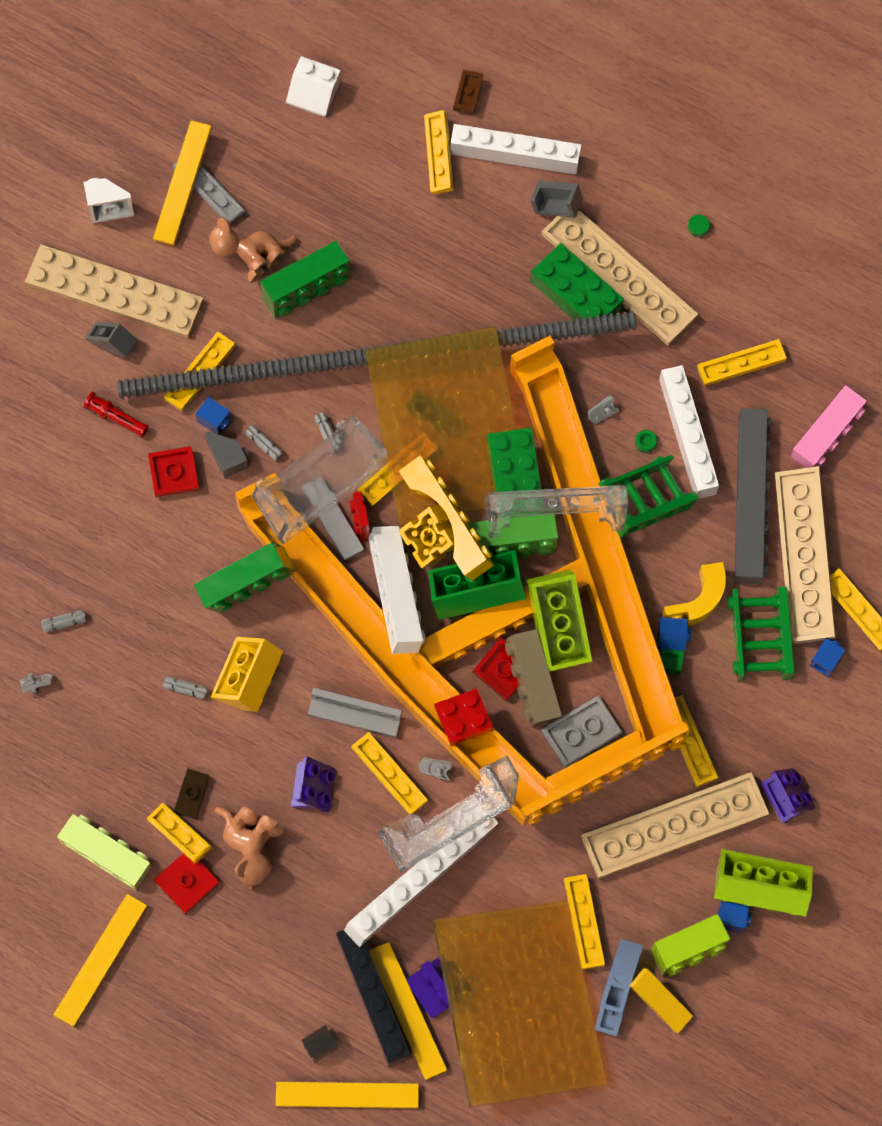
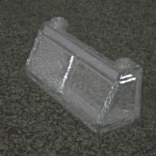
[252,415,389,545]
[484,485,628,538]
[378,755,519,872]

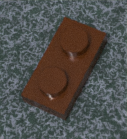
[453,70,484,115]

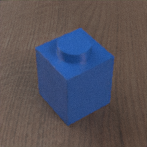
[196,397,232,435]
[658,617,691,651]
[809,638,845,678]
[718,901,752,933]

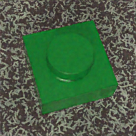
[660,649,684,675]

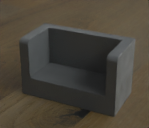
[531,180,583,218]

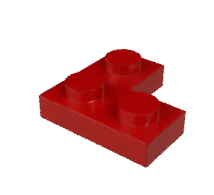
[349,491,369,541]

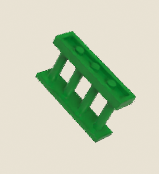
[594,454,699,538]
[727,587,794,682]

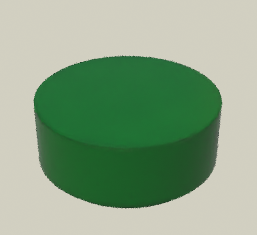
[687,214,710,237]
[635,430,657,453]

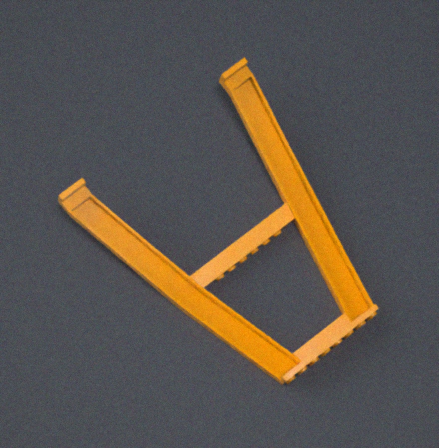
[235,336,689,826]

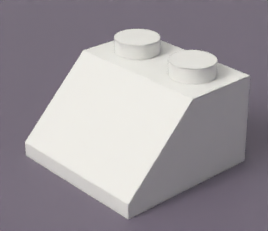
[286,56,341,118]
[84,178,134,224]

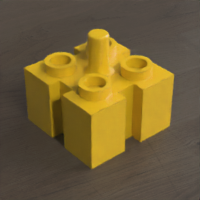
[399,504,455,568]

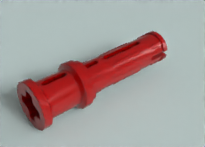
[83,391,149,438]

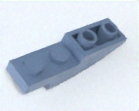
[594,939,644,1036]

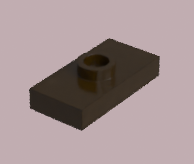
[173,769,210,820]

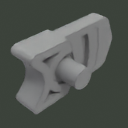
[588,395,619,424]
[20,673,54,693]
[419,757,453,781]

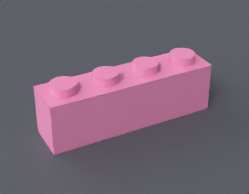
[790,385,867,468]

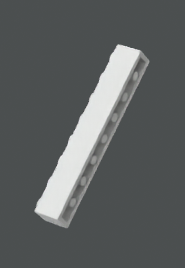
[344,806,498,947]

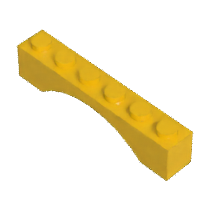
[399,455,494,581]

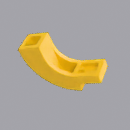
[662,562,726,626]

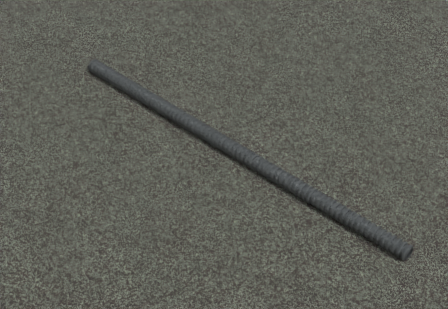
[117,311,637,399]

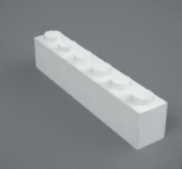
[450,124,581,175]
[659,365,719,499]
[368,526,425,654]

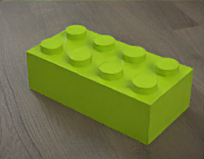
[526,570,592,672]
[714,849,813,917]

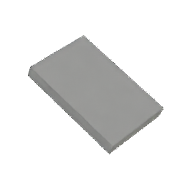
[541,695,623,769]

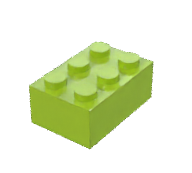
[650,914,730,977]

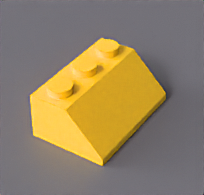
[211,637,283,712]

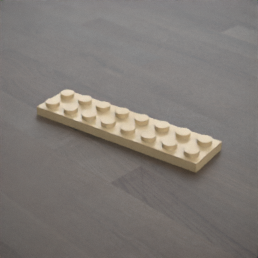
[541,210,698,346]
[25,244,204,339]
[775,466,836,644]
[581,772,769,879]

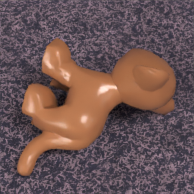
[209,217,297,283]
[215,807,285,890]

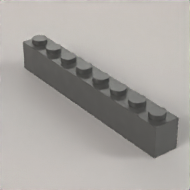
[734,408,771,584]

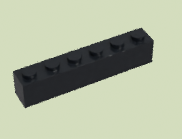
[336,930,411,1067]

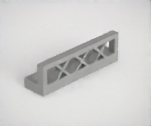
[308,688,402,739]

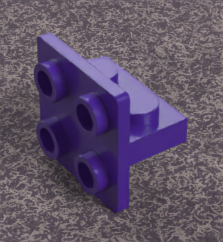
[291,757,336,813]
[761,768,815,823]
[406,955,469,1018]

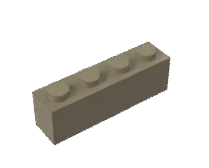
[505,629,562,726]

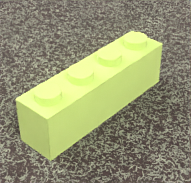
[57,814,152,890]

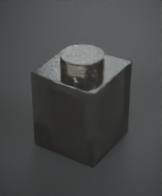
[301,1025,339,1063]

